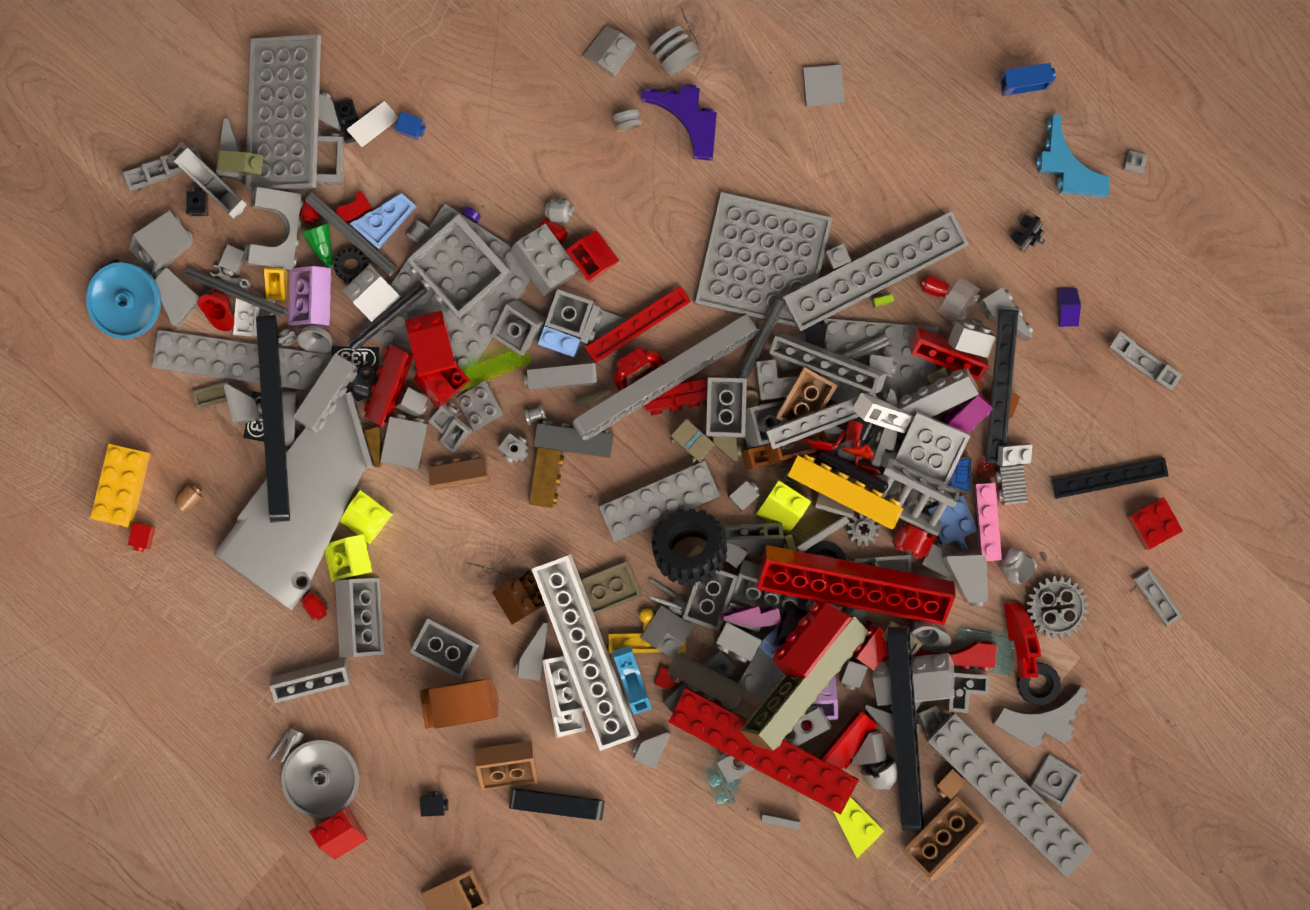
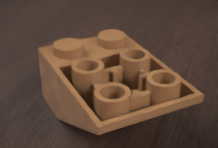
[421,868,490,910]

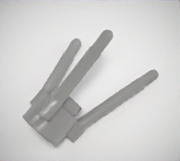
[649,578,687,616]
[268,728,306,762]

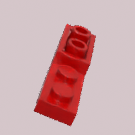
[1004,602,1042,678]

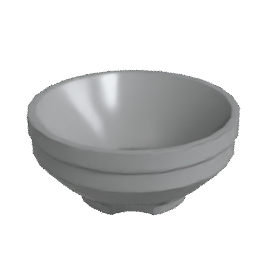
[298,325,333,354]

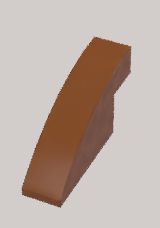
[741,430,827,471]

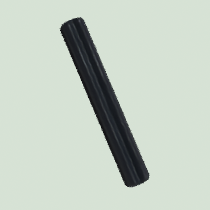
[819,450,889,493]

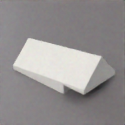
[542,656,586,738]

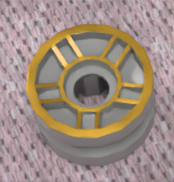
[613,109,642,132]

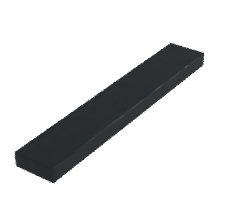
[1051,458,1169,499]

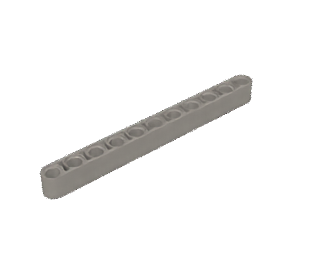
[572,315,759,440]

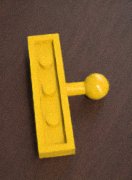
[609,608,686,653]

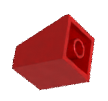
[309,807,368,860]

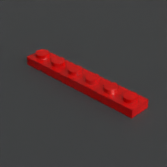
[584,286,691,364]

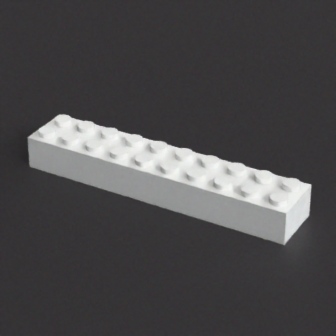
[532,554,639,751]

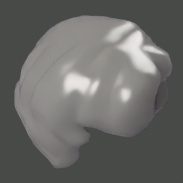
[1001,548,1037,584]

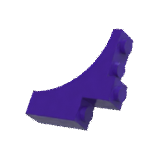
[641,84,717,161]

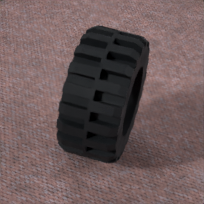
[651,508,728,585]

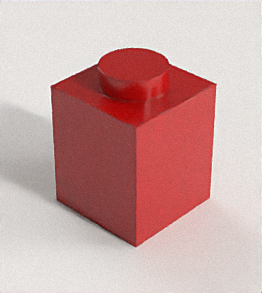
[128,522,156,552]

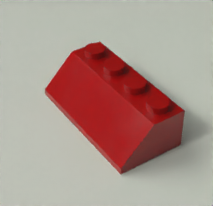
[364,344,414,426]
[771,602,852,678]
[819,710,878,770]

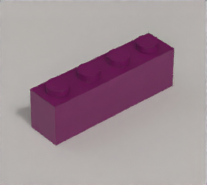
[939,393,993,433]

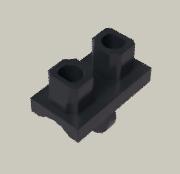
[1011,215,1045,252]

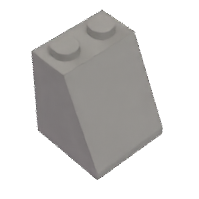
[129,211,194,278]
[943,555,988,606]

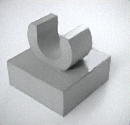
[1123,150,1148,175]

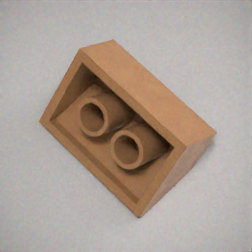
[775,367,838,423]
[428,455,491,491]
[474,741,539,792]

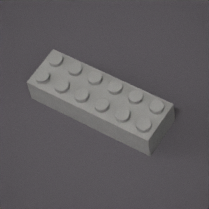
[599,461,720,542]

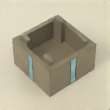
[671,419,715,463]

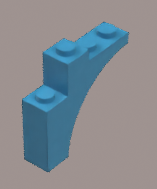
[1036,114,1110,198]

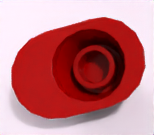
[197,289,235,332]

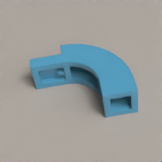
[612,646,652,715]

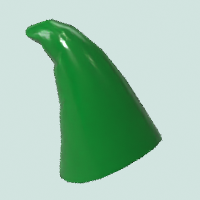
[301,222,333,268]

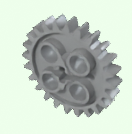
[1026,576,1089,639]

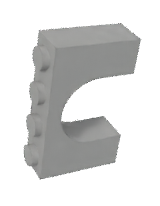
[243,187,303,271]

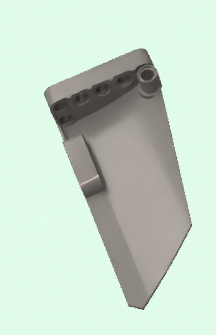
[214,394,366,611]

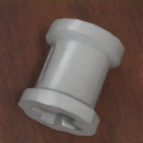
[406,219,430,244]
[524,404,547,426]

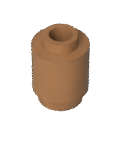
[174,485,203,513]

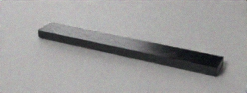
[985,309,1019,463]

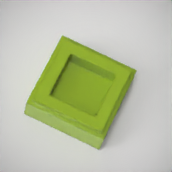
[872,294,894,308]

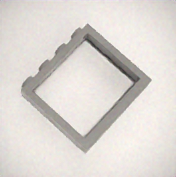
[407,214,511,319]

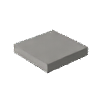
[803,65,845,107]
[1029,754,1082,807]

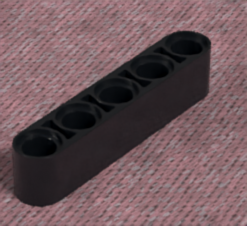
[509,789,605,820]

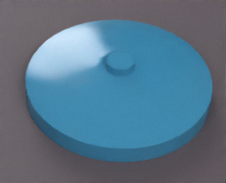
[86,262,161,339]

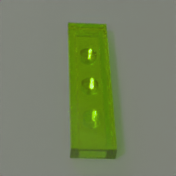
[461,350,533,391]

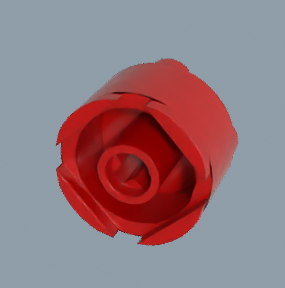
[892,521,937,559]

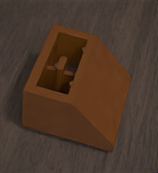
[492,570,545,625]

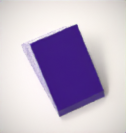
[1057,288,1081,327]

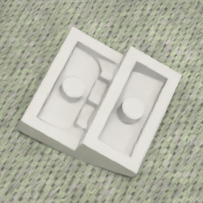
[232,298,275,337]

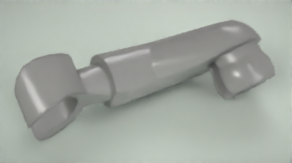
[210,265,250,290]

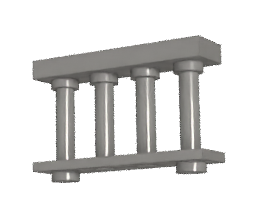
[871,458,960,536]

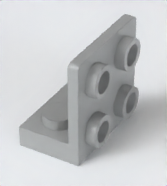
[580,305,627,356]

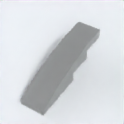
[122,146,203,192]

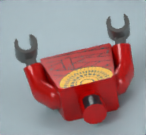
[613,348,665,392]

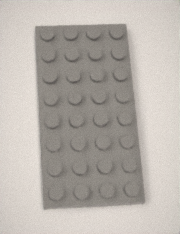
[245,34,321,191]

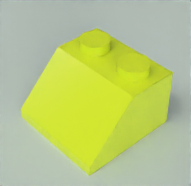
[340,490,393,544]
[325,534,372,582]

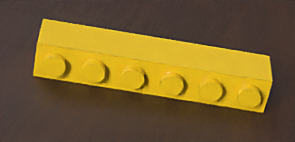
[788,454,904,529]

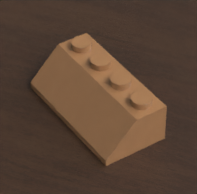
[903,796,987,881]

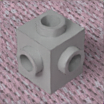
[498,433,529,463]

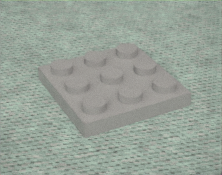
[894,411,970,485]

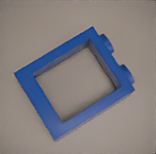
[1000,63,1056,96]

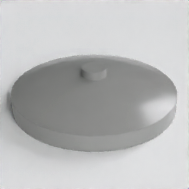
[281,740,360,818]

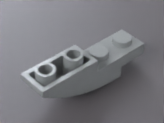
[869,389,898,468]

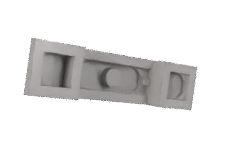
[1109,331,1182,391]

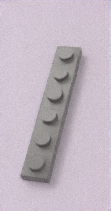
[765,392,877,449]

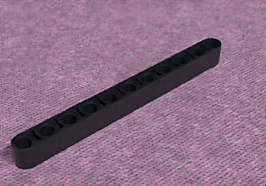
[256,315,290,523]
[887,626,924,831]

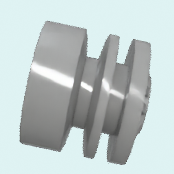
[649,25,700,76]

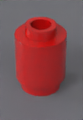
[299,194,322,224]
[919,274,949,298]
[301,592,328,621]

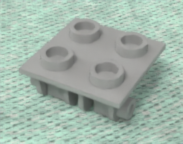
[456,381,503,432]

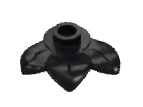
[346,364,378,402]

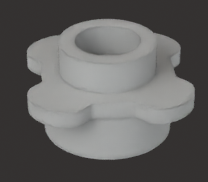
[278,329,298,346]

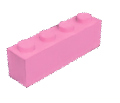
[973,483,1002,561]

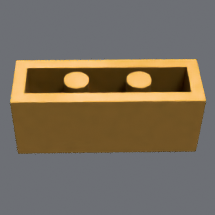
[529,447,564,508]

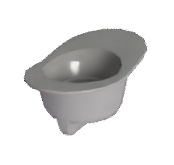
[910,619,951,652]

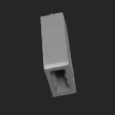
[524,363,598,391]

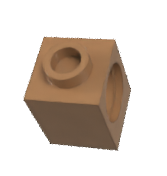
[935,768,967,799]

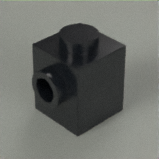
[420,791,449,817]

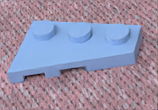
[350,193,416,249]

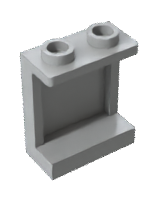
[380,414,429,470]

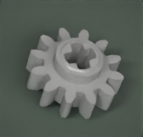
[846,513,881,546]

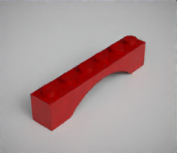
[883,640,997,670]

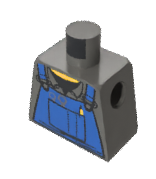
[947,457,972,494]

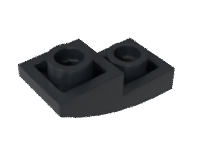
[334,99,359,144]

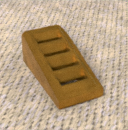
[365,427,382,468]

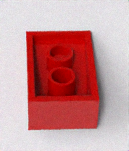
[405,310,456,377]

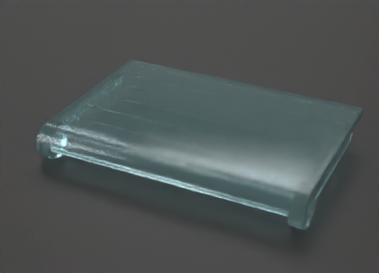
[954,627,1015,676]

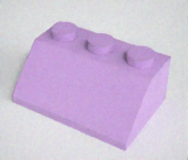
[288,266,332,326]

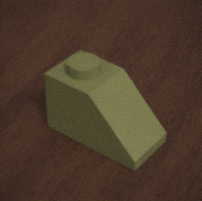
[216,150,263,176]

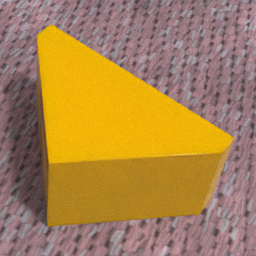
[264,267,288,301]

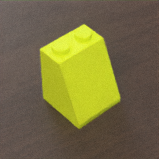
[756,481,811,535]

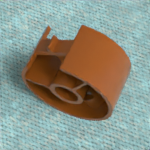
[419,678,499,729]

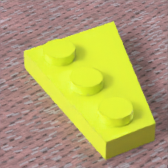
[833,797,884,858]

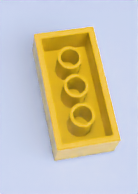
[90,444,151,528]

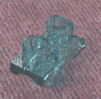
[707,770,742,805]

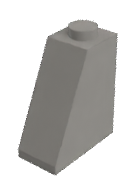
[155,267,200,328]

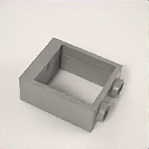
[316,133,345,185]

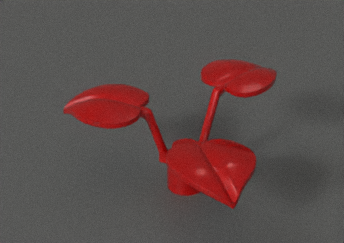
[802,421,881,475]

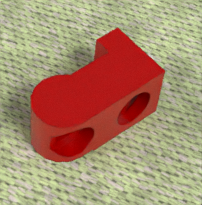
[335,191,373,224]

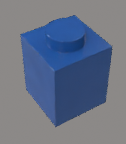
[395,111,426,141]

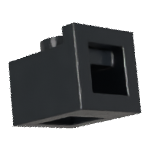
[186,187,209,216]

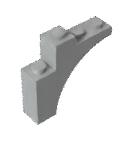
[168,142,247,219]
[992,686,1088,749]

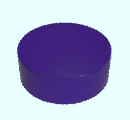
[461,206,481,223]

